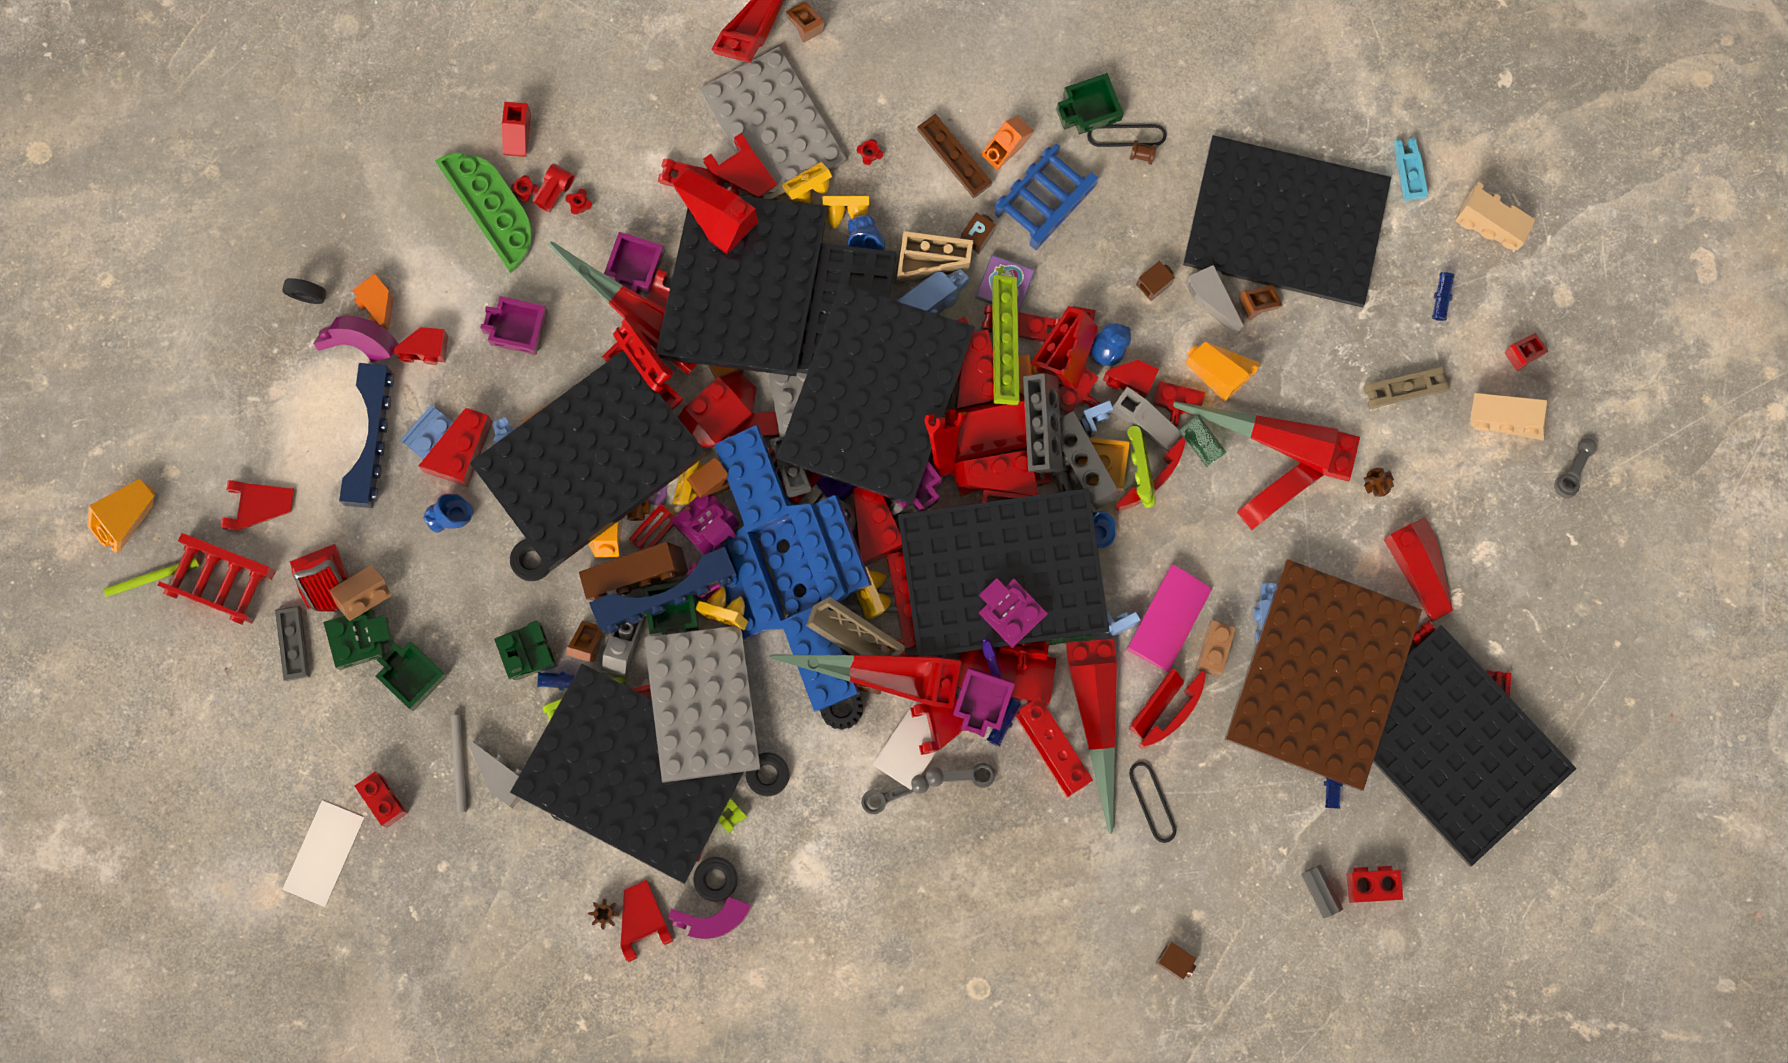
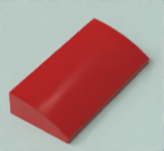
[944,396,1027,462]
[956,647,1057,706]

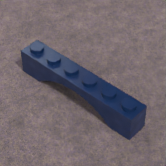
[339,363,394,508]
[589,547,737,634]

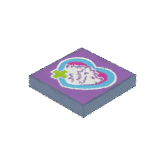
[976,255,1035,312]

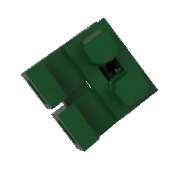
[494,620,557,680]

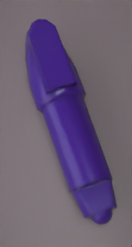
[983,638,1001,677]

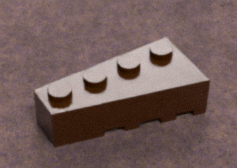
[579,542,688,601]

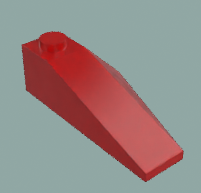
[673,169,758,254]
[1384,518,1453,622]

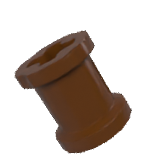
[1130,140,1157,165]

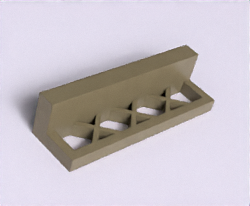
[806,597,905,656]

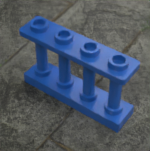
[995,143,1098,250]

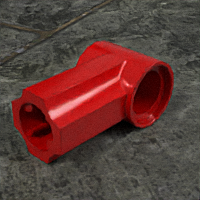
[533,163,575,213]

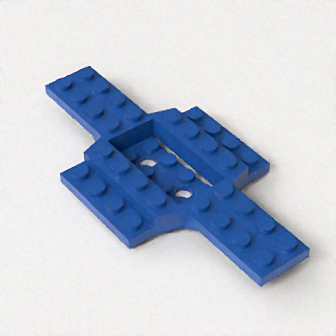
[710,425,872,712]

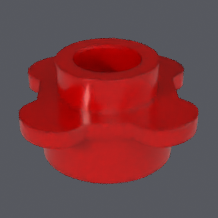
[856,139,883,165]
[511,175,539,202]
[565,189,592,215]

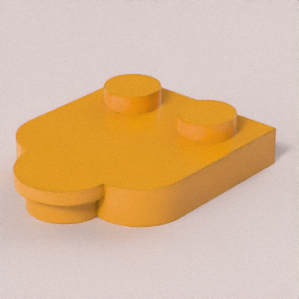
[1069,438,1130,490]

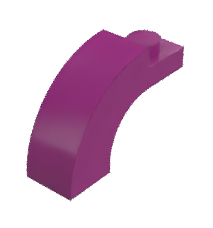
[313,316,398,363]
[668,897,752,939]

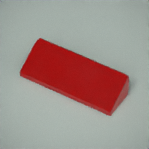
[1129,669,1184,739]

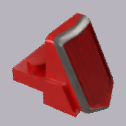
[289,544,349,612]

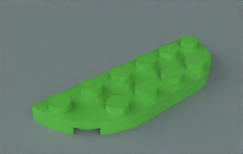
[435,153,532,273]

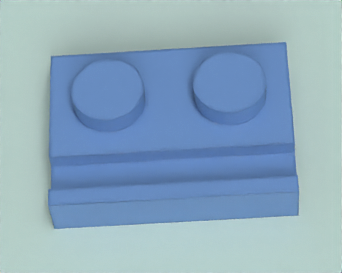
[400,405,453,459]

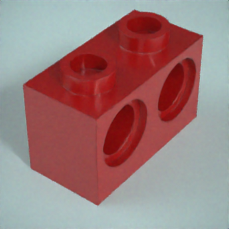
[355,772,408,828]
[1346,866,1403,903]

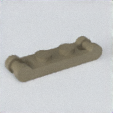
[1363,367,1450,409]

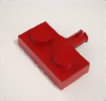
[1058,367,1100,414]
[1154,381,1205,427]
[999,640,1049,670]

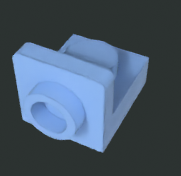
[1080,401,1113,437]
[1106,611,1140,637]

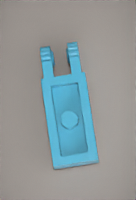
[1394,138,1428,201]

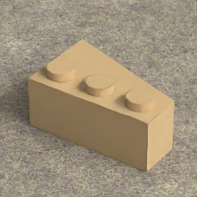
[1455,182,1535,251]
[897,231,973,283]
[1470,393,1548,441]

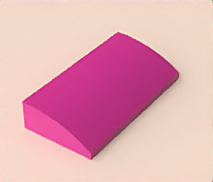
[1126,564,1212,672]

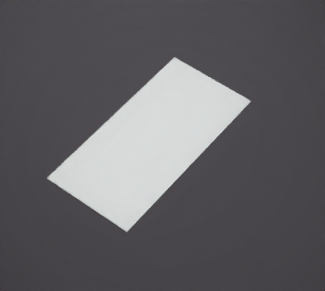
[873,701,936,790]
[282,800,365,907]

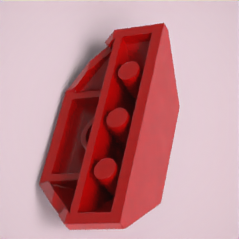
[678,372,757,448]

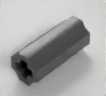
[1301,865,1343,919]

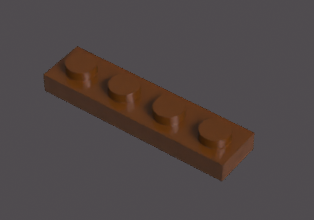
[917,114,992,199]

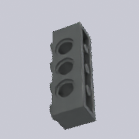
[1023,373,1063,473]
[1060,411,1121,510]

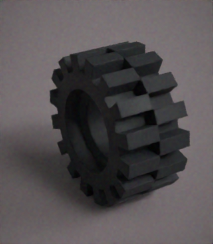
[820,694,863,730]

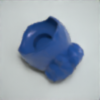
[848,215,885,250]
[1090,323,1131,366]
[423,494,473,533]
[1092,511,1115,548]

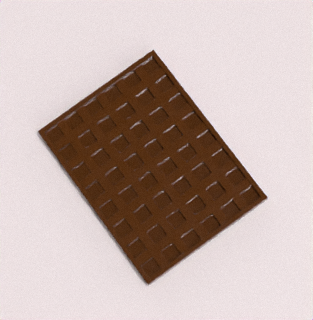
[1224,559,1422,791]

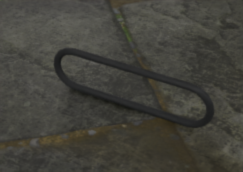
[1087,124,1167,147]
[1129,762,1176,843]

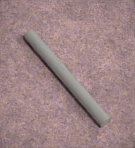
[451,715,467,813]

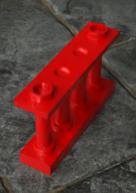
[157,533,276,625]
[1015,697,1093,798]

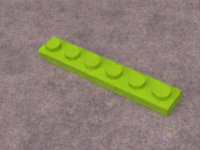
[992,275,1019,405]

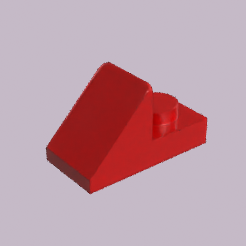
[1505,333,1549,371]

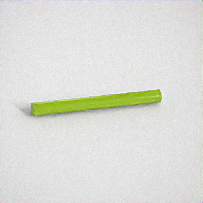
[103,557,200,597]

